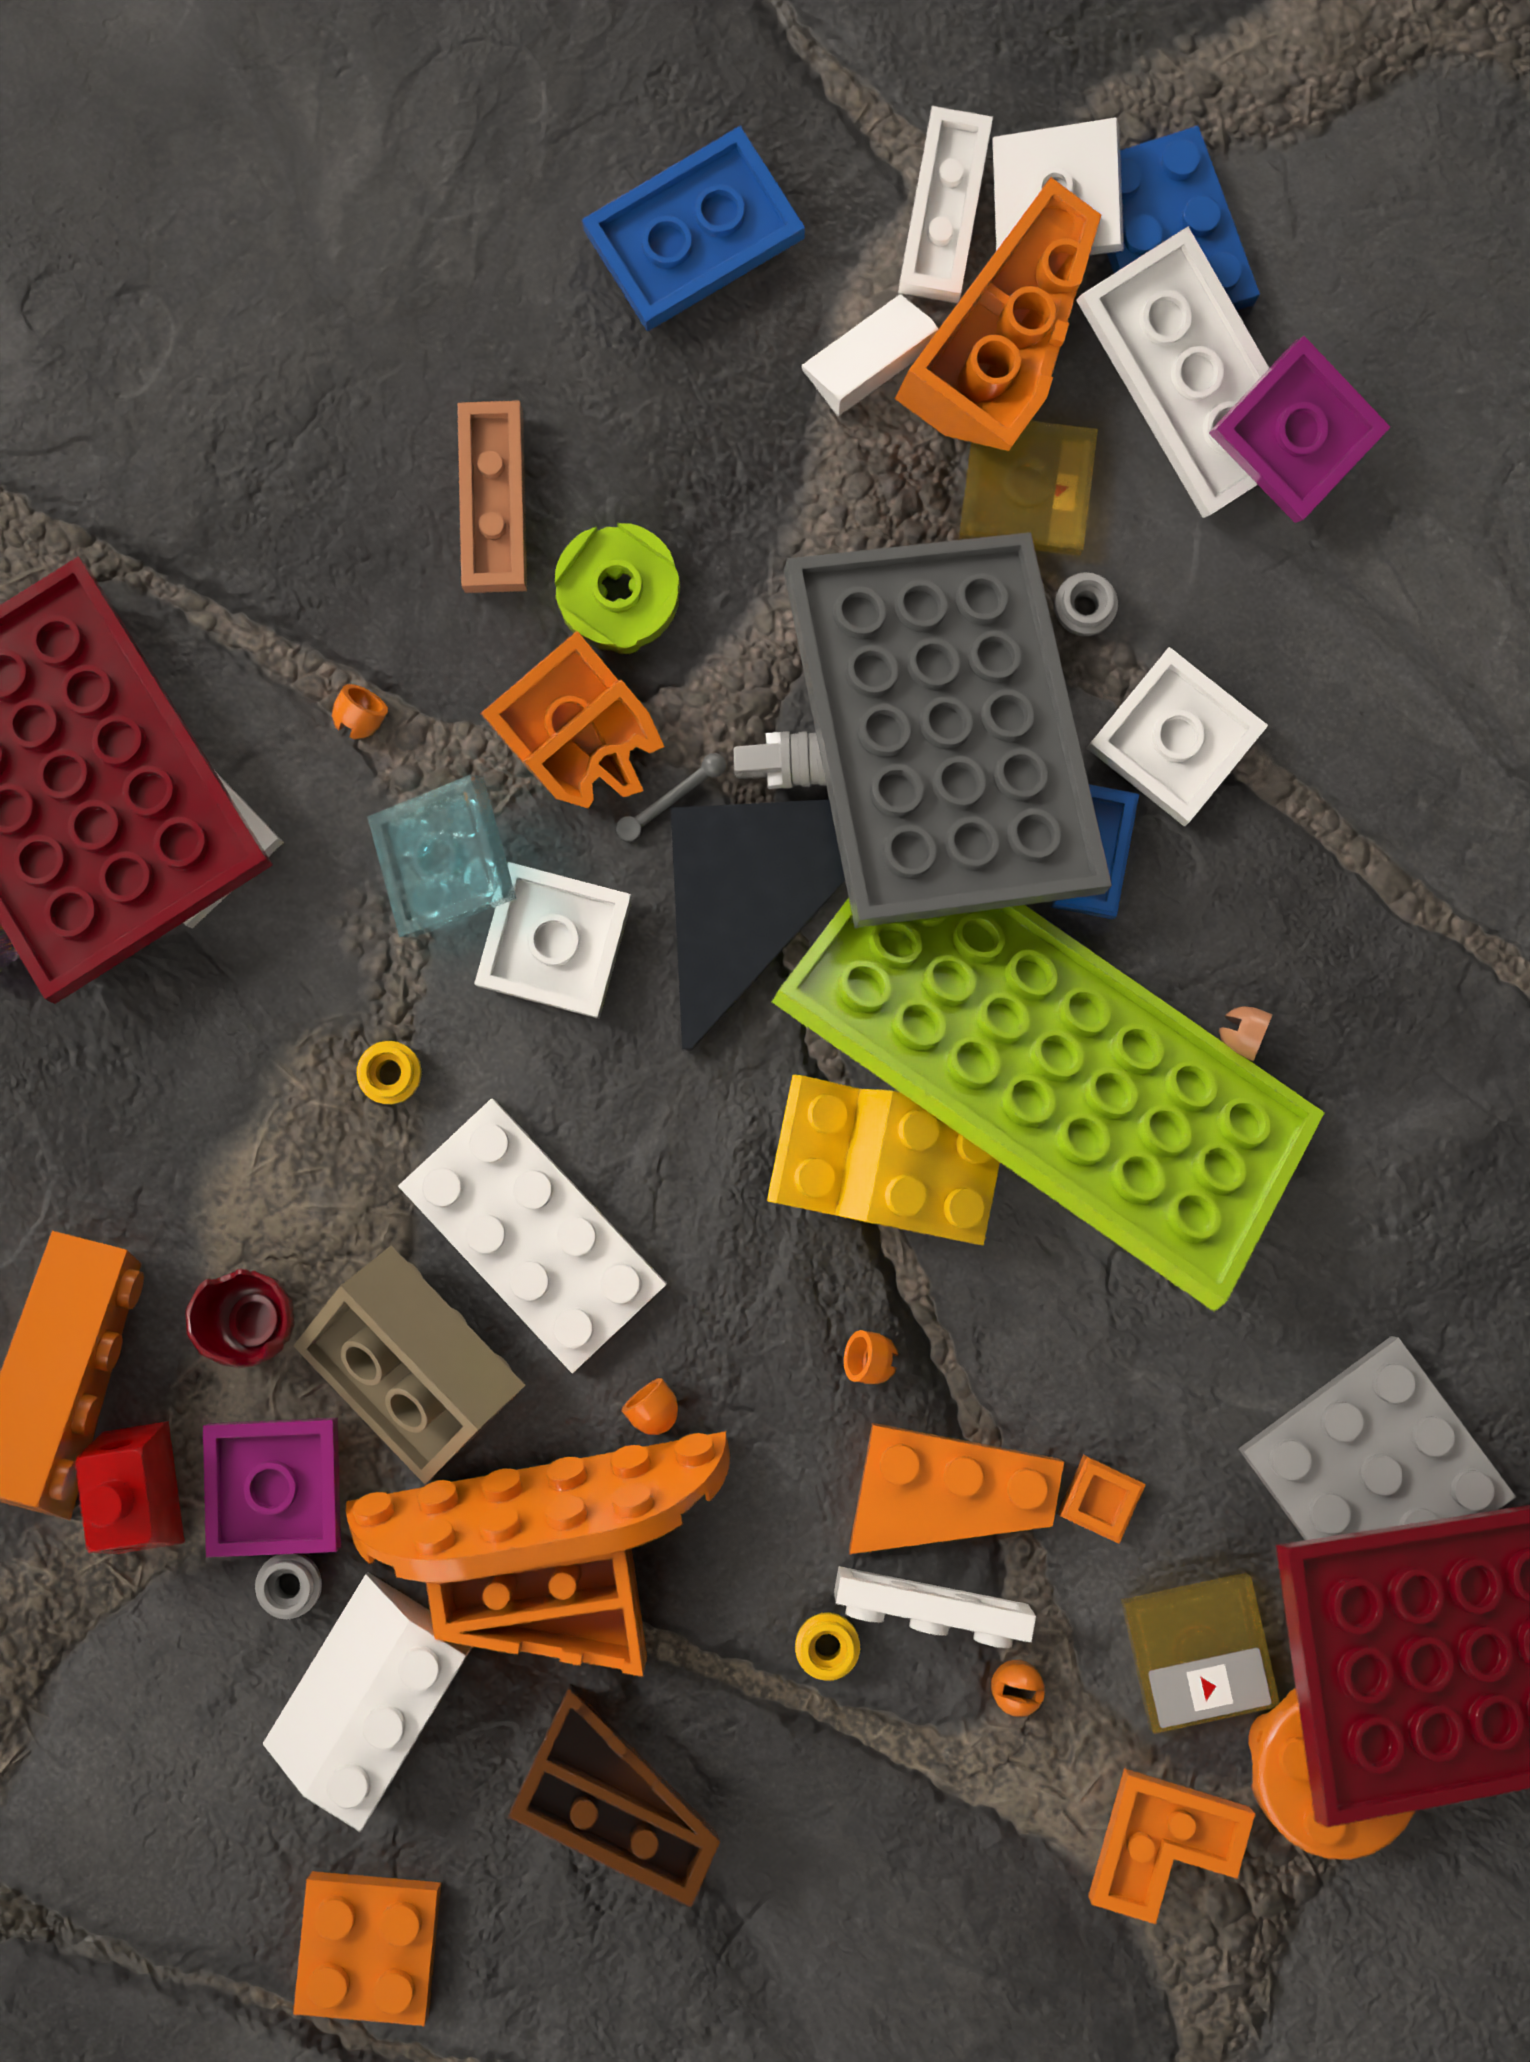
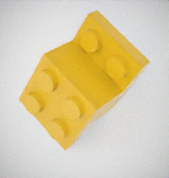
[767,1075,1000,1246]

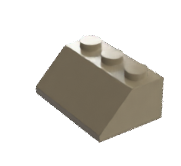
[293,1245,525,1484]

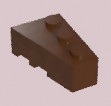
[508,1684,720,1907]

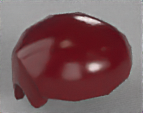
[185,1268,295,1368]

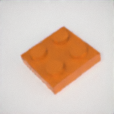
[293,1871,441,2026]

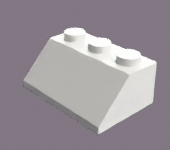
[263,1572,473,1831]

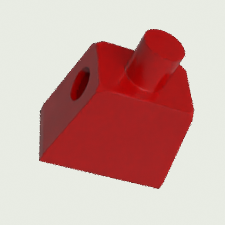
[75,1421,185,1554]

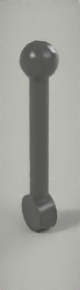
[616,753,726,843]

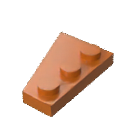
[849,1423,1064,1554]

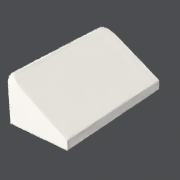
[802,294,939,417]

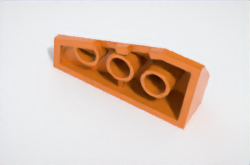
[895,177,1101,451]

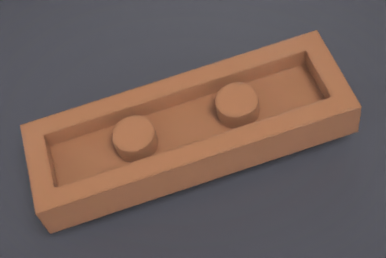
[458,401,527,593]

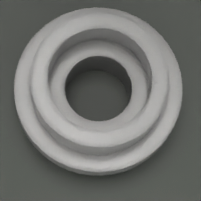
[1054,573,1118,636]
[255,1553,322,1619]

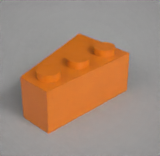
[426,1548,647,1677]

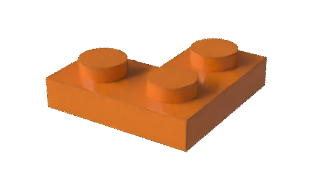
[1088,1768,1255,1924]

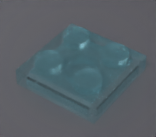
[368,775,517,938]

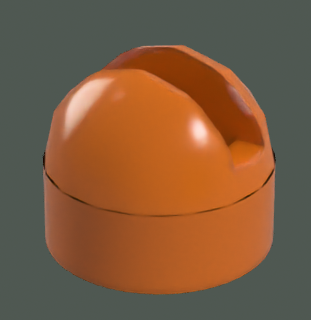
[332,684,388,739]
[844,1330,898,1384]
[622,1378,678,1435]
[991,1660,1045,1717]

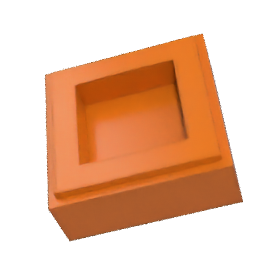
[1058,1455,1146,1544]

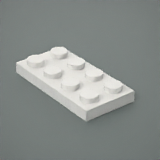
[1076,227,1269,518]
[398,1098,667,1373]

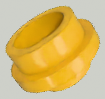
[357,1041,422,1105]
[795,1613,860,1681]

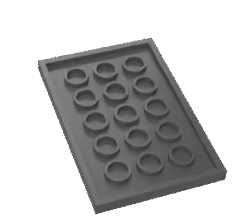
[784,532,1112,928]

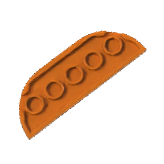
[346,1431,730,1582]

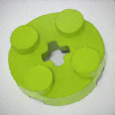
[555,523,680,654]

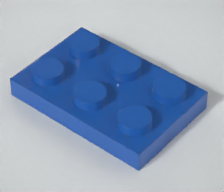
[1107,125,1260,311]
[582,126,805,332]

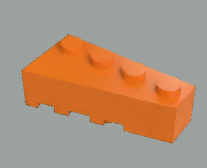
[0,1231,144,1521]

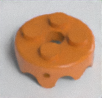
[1249,1688,1415,1860]

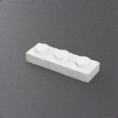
[898,106,993,303]
[834,1566,1036,1648]

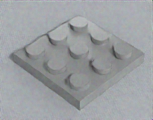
[1239,1336,1516,1540]

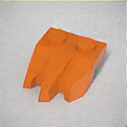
[480,631,665,809]

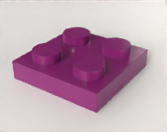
[1209,335,1391,523]
[203,1418,341,1557]

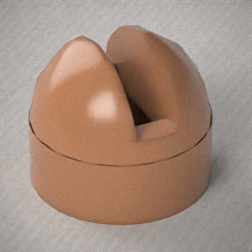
[1219,1006,1273,1062]

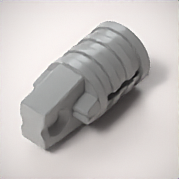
[733,731,826,789]

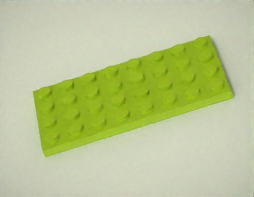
[772,898,1325,1311]

